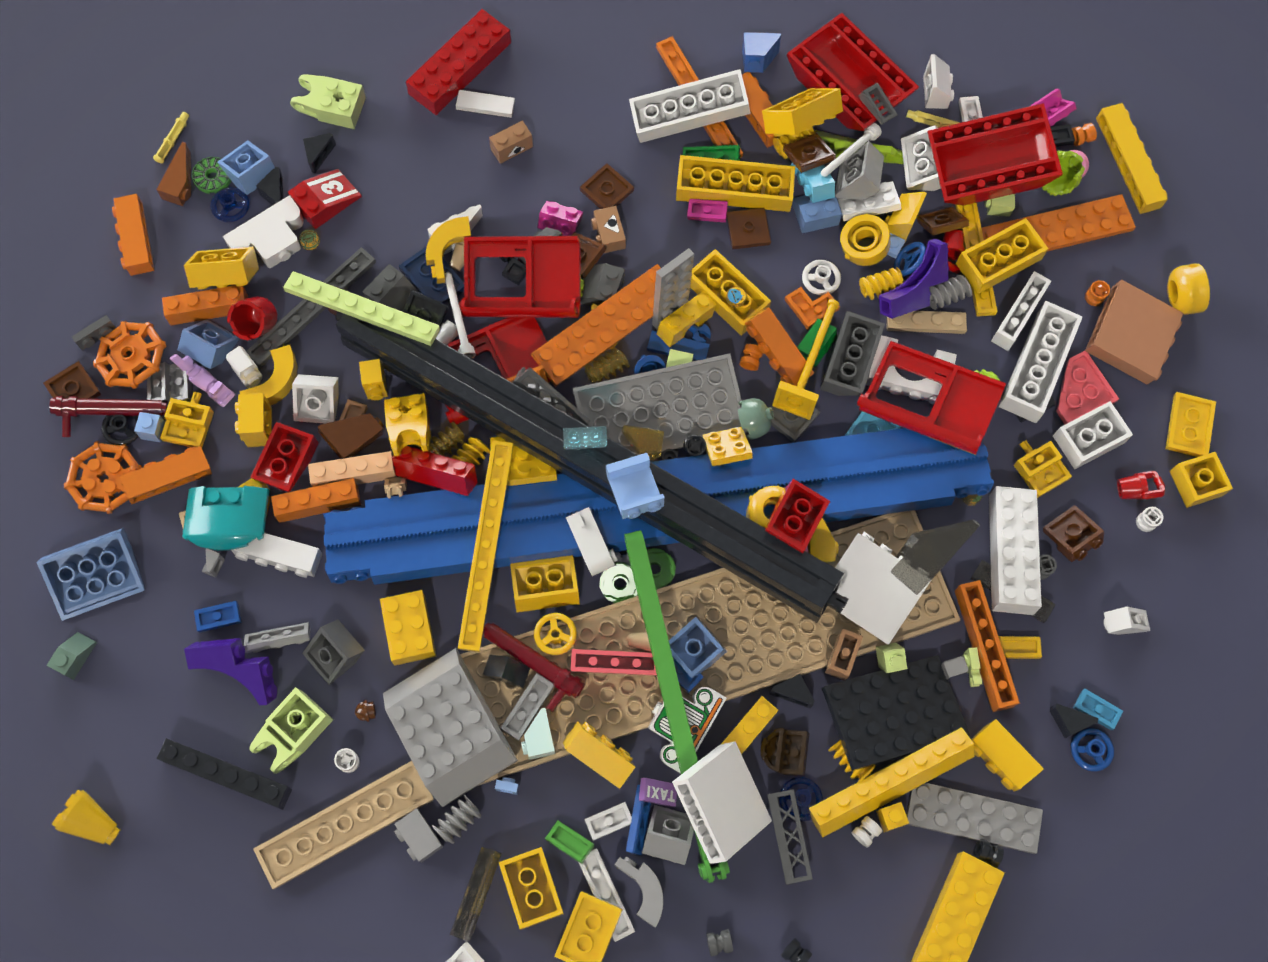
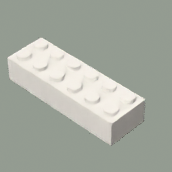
[629,69,751,143]
[999,301,1082,423]
[989,486,1042,615]

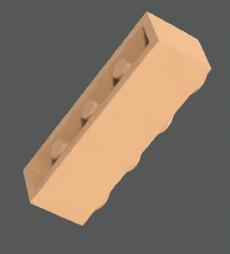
[308,451,397,487]

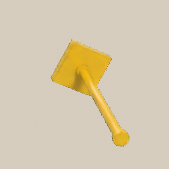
[772,299,839,420]

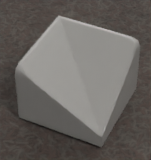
[202,548,225,578]
[941,656,968,679]

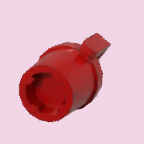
[943,229,965,274]
[1117,471,1165,500]

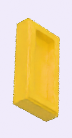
[998,636,1042,659]

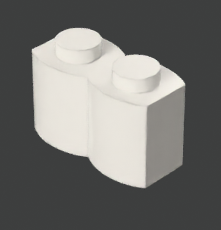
[226,346,262,388]

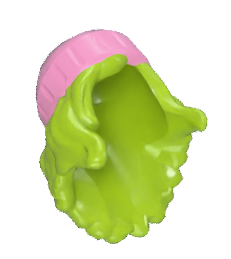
[1042,150,1089,196]

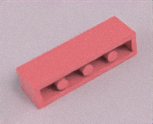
[571,649,657,676]

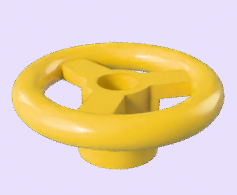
[534,613,577,655]

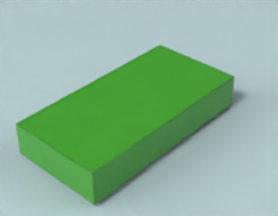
[545,820,595,864]

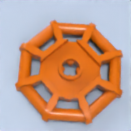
[93,321,166,389]
[64,441,142,514]

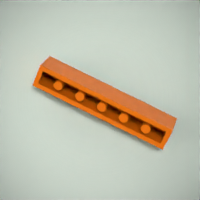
[955,580,1020,712]

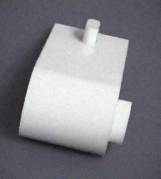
[566,507,618,576]

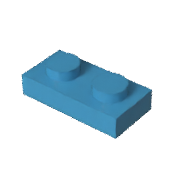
[1073,689,1123,730]

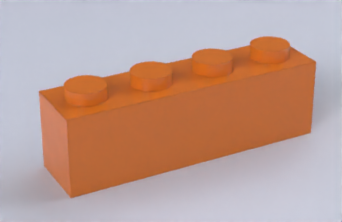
[742,72,778,148]
[112,194,154,276]
[162,285,248,326]
[744,307,814,386]
[119,446,212,505]
[271,478,361,523]

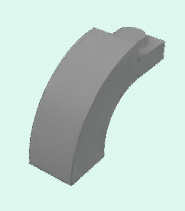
[615,857,663,928]

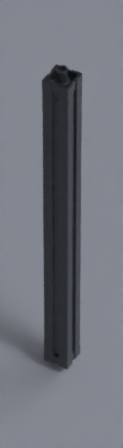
[335,295,849,623]

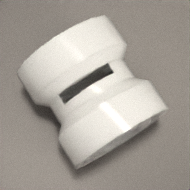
[1136,507,1163,532]
[334,748,360,773]
[851,816,883,848]

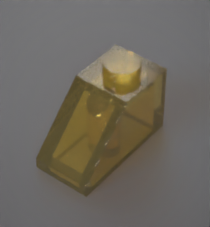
[622,425,664,460]

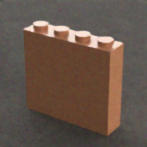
[1085,279,1183,385]

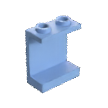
[606,453,664,519]

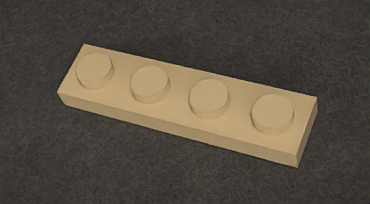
[886,311,967,334]

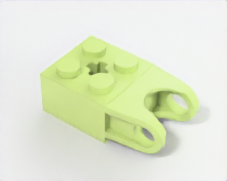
[290,75,366,129]
[250,687,333,774]

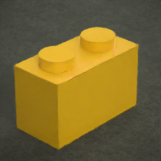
[359,359,388,400]

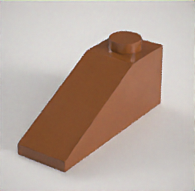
[156,142,191,206]

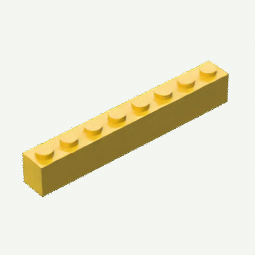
[809,727,975,838]

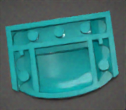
[182,486,269,550]

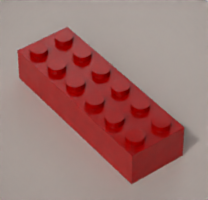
[406,9,511,115]

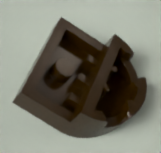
[761,728,810,777]

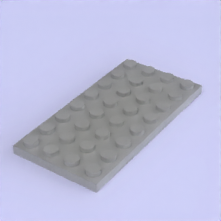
[572,354,748,455]

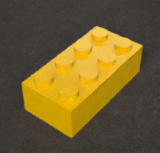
[762,88,843,137]
[956,218,1048,294]
[690,249,771,336]

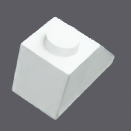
[1104,607,1150,635]

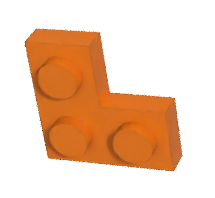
[784,287,840,330]

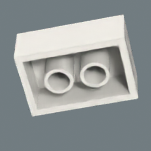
[1053,401,1133,469]

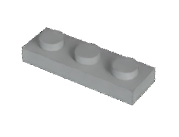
[243,622,311,653]
[500,673,554,741]

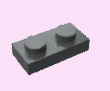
[71,315,116,350]

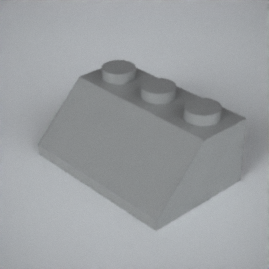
[835,142,884,200]

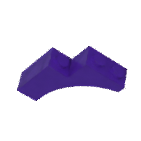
[879,239,949,319]
[184,638,277,705]

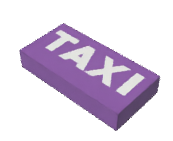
[639,778,677,807]

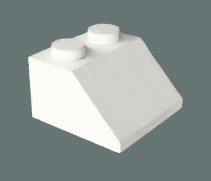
[923,54,954,109]
[292,374,339,423]

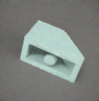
[521,708,555,760]

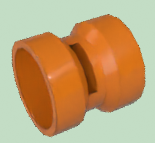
[1072,123,1097,146]
[1085,280,1110,306]
[739,344,763,371]

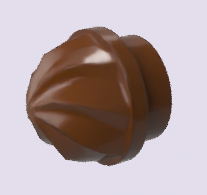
[355,700,376,722]

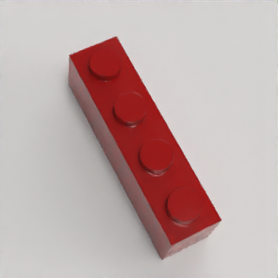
[392,446,478,496]

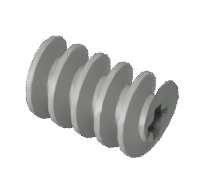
[930,275,972,310]
[432,795,481,844]

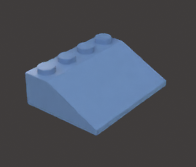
[36,528,145,621]

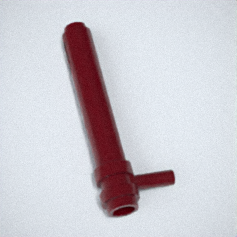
[50,396,168,437]
[483,622,585,712]

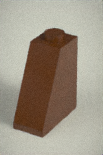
[318,413,384,459]

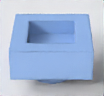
[887,233,905,259]
[495,777,519,795]

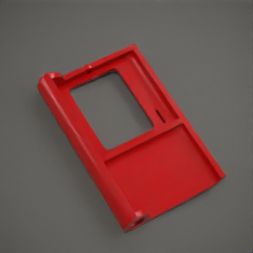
[459,236,581,318]
[445,317,551,425]
[857,341,1006,455]

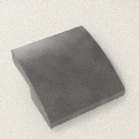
[147,362,192,404]

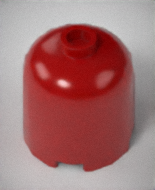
[227,296,278,340]

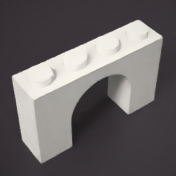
[866,335,957,405]

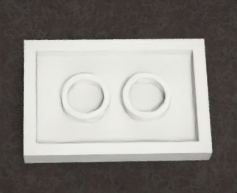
[836,182,901,221]

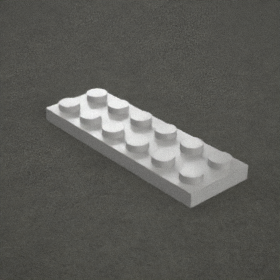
[652,248,694,330]
[906,783,1043,854]

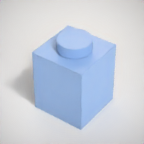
[134,412,165,443]

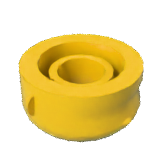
[840,214,891,266]
[1167,263,1210,315]
[746,486,784,528]

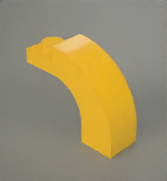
[426,216,471,284]
[239,345,297,406]

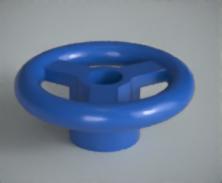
[894,242,926,276]
[1071,728,1114,772]

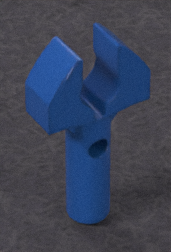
[688,324,711,343]

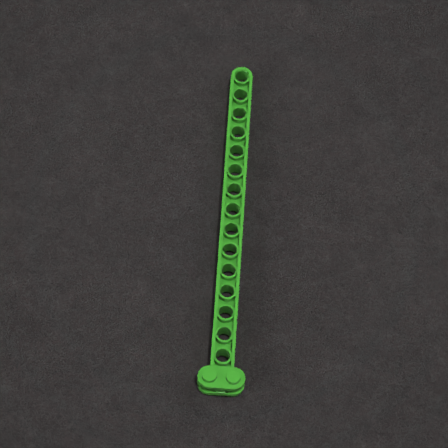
[624,530,730,883]

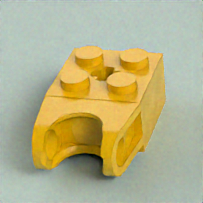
[384,393,431,456]

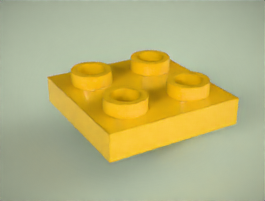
[702,427,753,466]

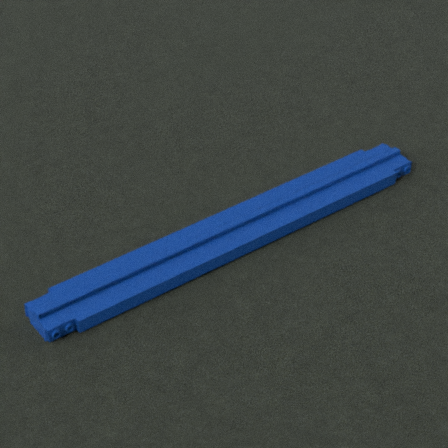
[323,428,994,585]

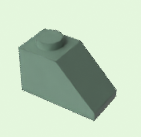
[46,632,97,680]

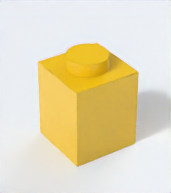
[876,802,909,832]

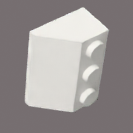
[901,125,941,191]

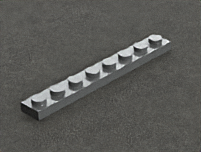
[246,247,376,368]

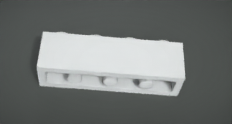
[991,271,1051,351]
[231,533,322,578]

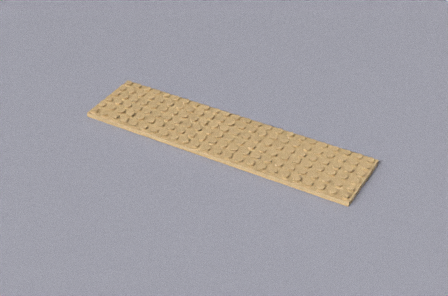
[460,510,960,786]

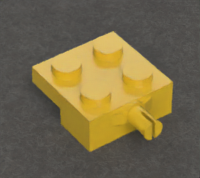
[160,392,214,448]
[1014,440,1072,498]

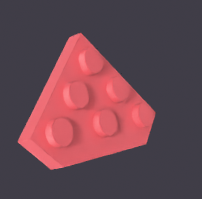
[1056,351,1119,424]

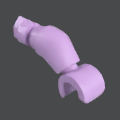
[170,354,235,407]

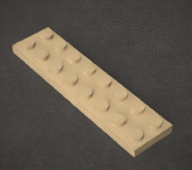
[253,761,434,889]

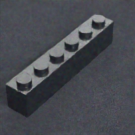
[156,738,292,810]

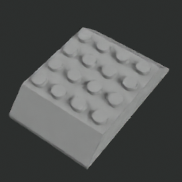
[383,648,518,807]

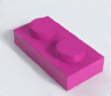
[687,199,728,222]

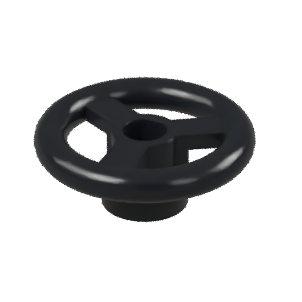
[101,414,139,445]

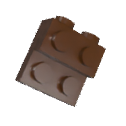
[1043,505,1104,562]

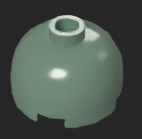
[738,398,774,440]

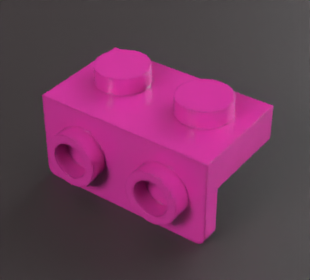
[1031,89,1076,127]
[537,201,583,236]

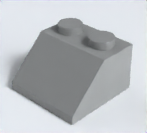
[642,805,694,865]

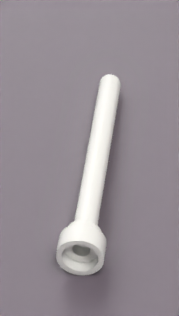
[821,123,882,177]
[444,272,476,359]

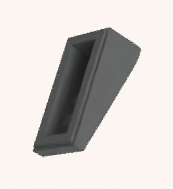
[859,83,898,125]

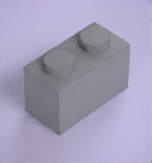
[394,808,443,863]

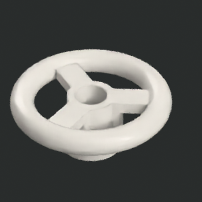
[802,260,841,295]

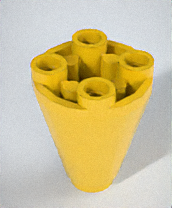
[52,789,121,845]

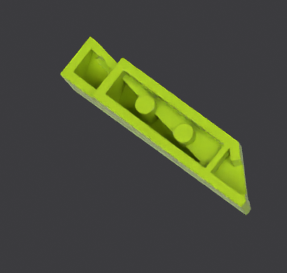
[814,130,904,164]

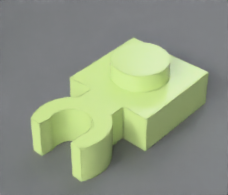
[962,647,982,687]

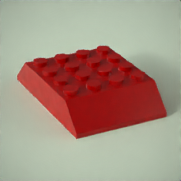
[787,13,919,131]
[927,103,1063,206]

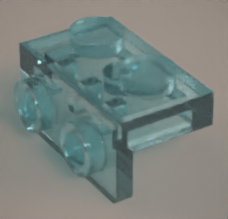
[563,426,607,450]

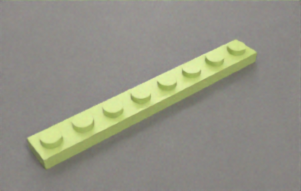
[283,271,440,346]

